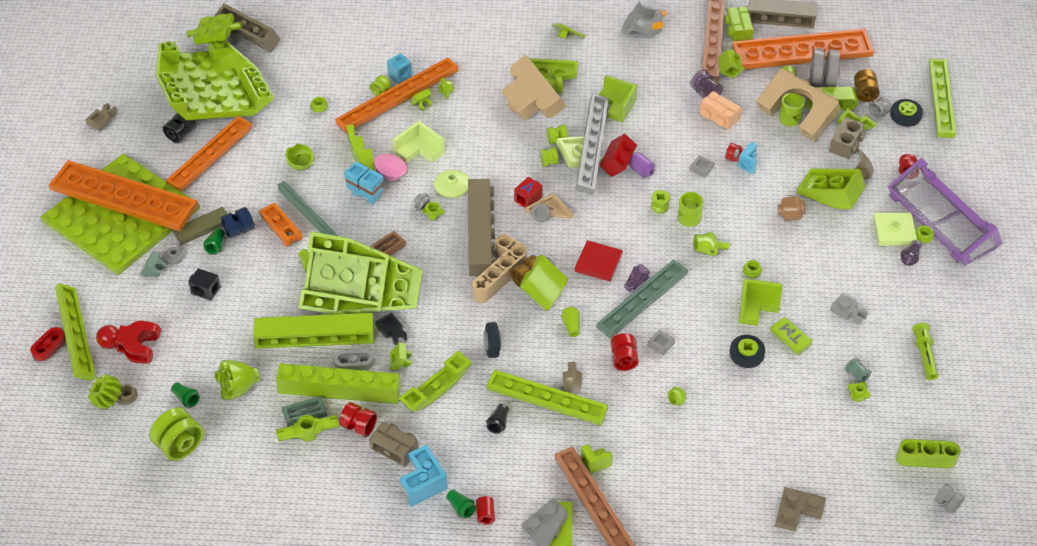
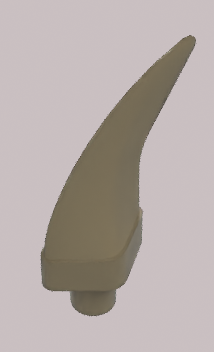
[855,150,874,179]
[562,362,582,395]

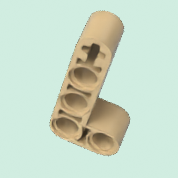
[472,234,527,303]

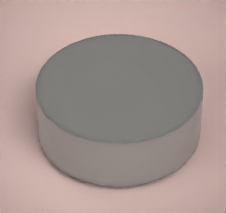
[531,203,550,222]

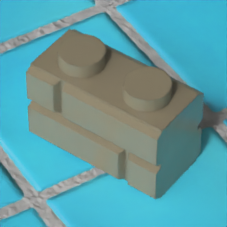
[369,422,418,467]

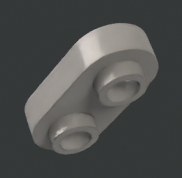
[334,349,374,370]

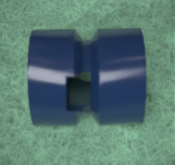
[220,207,255,239]

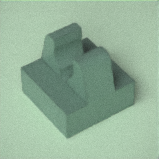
[140,251,166,277]

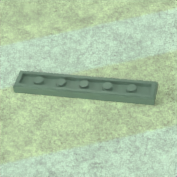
[596,260,688,339]

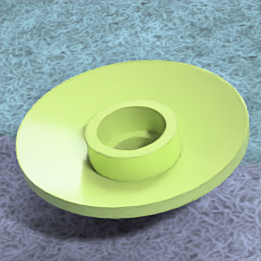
[434,170,469,198]

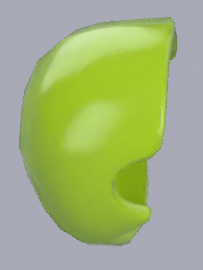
[285,143,314,171]

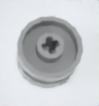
[810,48,840,87]

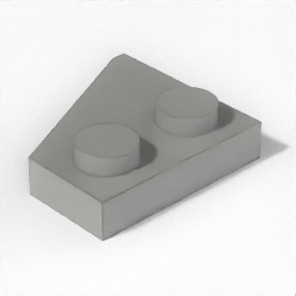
[521,498,568,546]

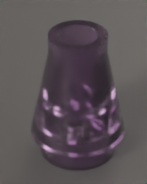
[900,240,922,266]
[624,264,650,293]

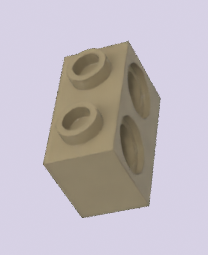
[829,117,866,159]

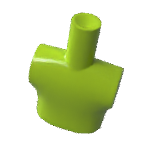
[693,232,730,256]

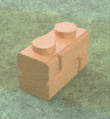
[700,91,742,130]

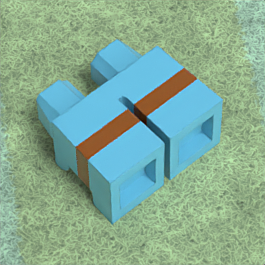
[344,161,384,204]

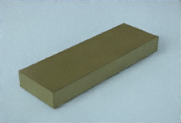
[172,207,228,245]

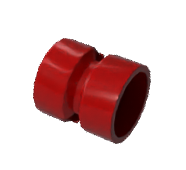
[610,333,639,371]
[339,402,377,437]

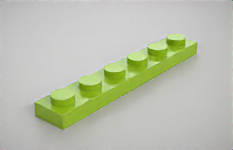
[928,58,956,138]
[55,283,96,381]
[487,369,608,426]

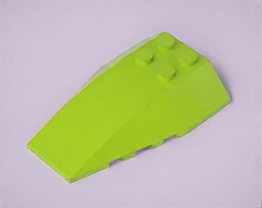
[298,232,423,314]

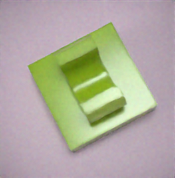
[410,88,432,111]
[390,342,413,371]

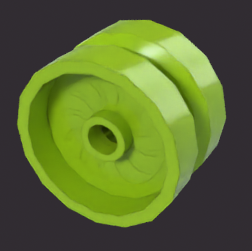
[149,407,204,461]

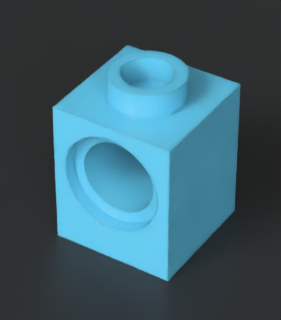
[387,53,412,84]

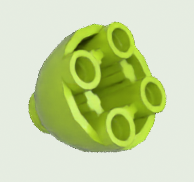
[214,360,260,400]

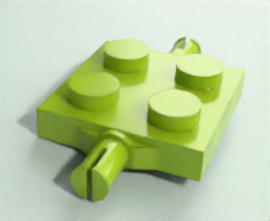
[186,13,242,45]

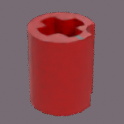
[476,496,495,525]

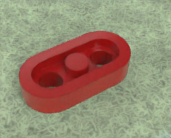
[30,327,66,361]

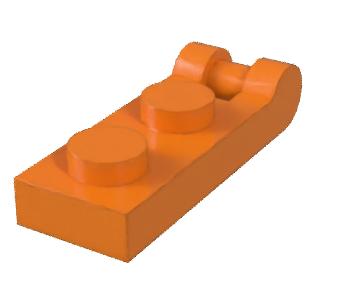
[259,202,303,248]

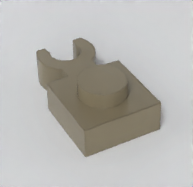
[85,103,117,131]

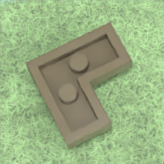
[775,487,826,532]

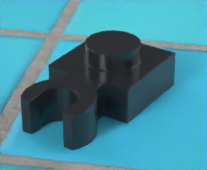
[375,312,407,345]

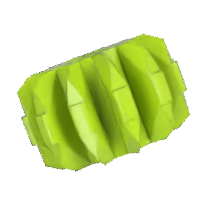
[88,374,123,410]

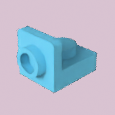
[738,142,758,174]

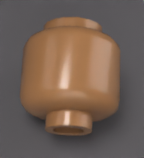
[778,196,806,221]

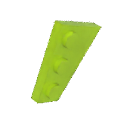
[529,58,578,81]

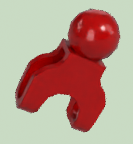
[96,320,162,364]

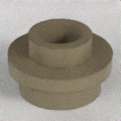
[118,385,138,404]

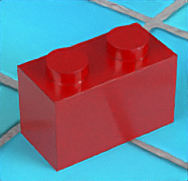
[599,133,637,177]

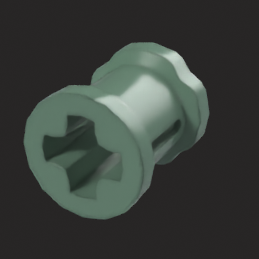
[845,357,872,383]

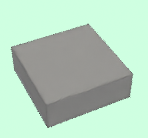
[690,155,715,178]
[647,329,675,356]

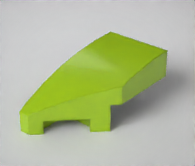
[836,109,876,130]

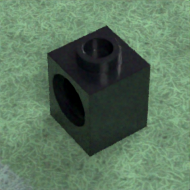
[188,268,221,301]

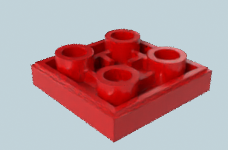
[575,240,623,282]

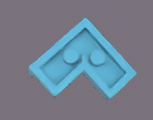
[399,445,448,507]

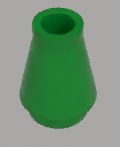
[203,228,225,255]
[171,382,200,408]
[446,489,476,519]

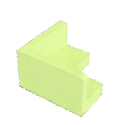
[393,121,445,163]

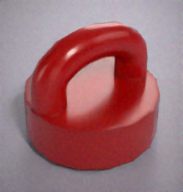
[725,142,743,162]

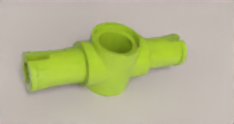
[276,415,339,442]

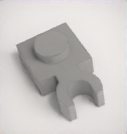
[830,294,868,325]

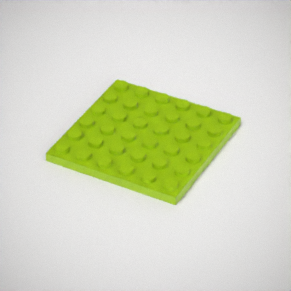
[41,153,200,275]

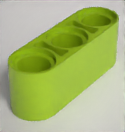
[806,87,858,110]
[896,439,961,468]

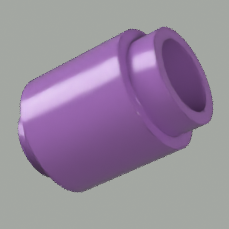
[629,152,655,178]

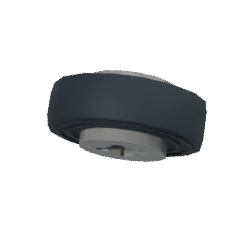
[483,322,502,358]

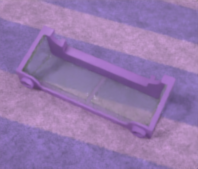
[887,157,1003,266]

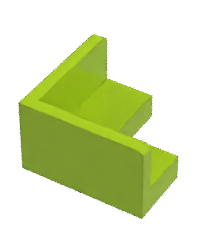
[599,75,638,123]
[738,279,783,326]

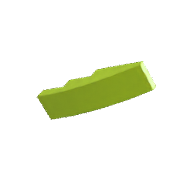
[346,124,375,171]

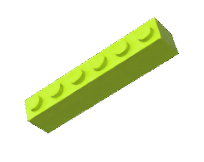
[253,313,374,349]
[276,363,401,404]

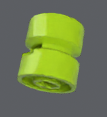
[779,93,805,127]
[677,192,704,227]

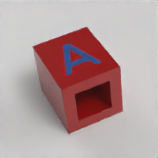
[514,176,543,209]

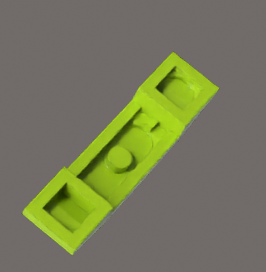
[398,350,472,412]

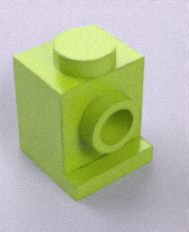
[718,49,745,79]

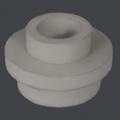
[414,193,430,210]
[164,247,184,265]

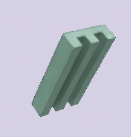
[282,396,327,427]

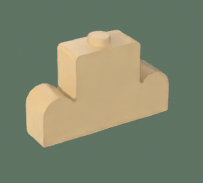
[502,55,567,121]

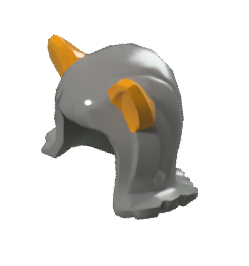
[622,1,667,36]

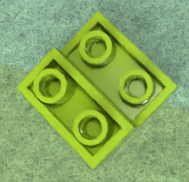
[520,254,568,311]

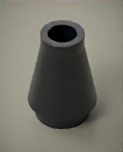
[486,404,509,434]

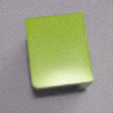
[580,444,613,474]

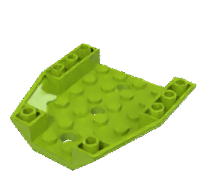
[155,40,274,120]

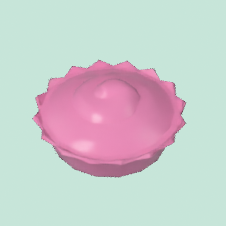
[373,153,408,181]

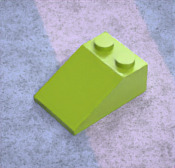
[796,168,866,210]

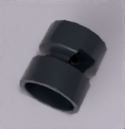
[162,113,196,143]

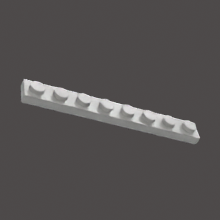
[575,93,609,195]

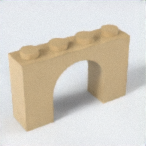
[756,69,841,142]

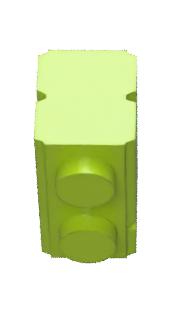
[724,7,754,42]

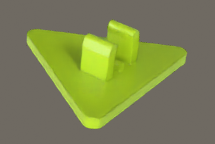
[551,23,585,39]

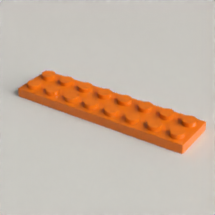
[732,28,874,69]
[49,160,198,231]

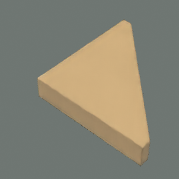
[526,193,574,219]

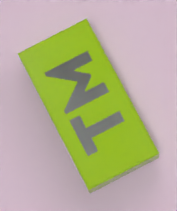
[770,317,813,355]

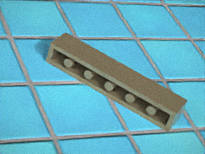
[468,179,496,276]

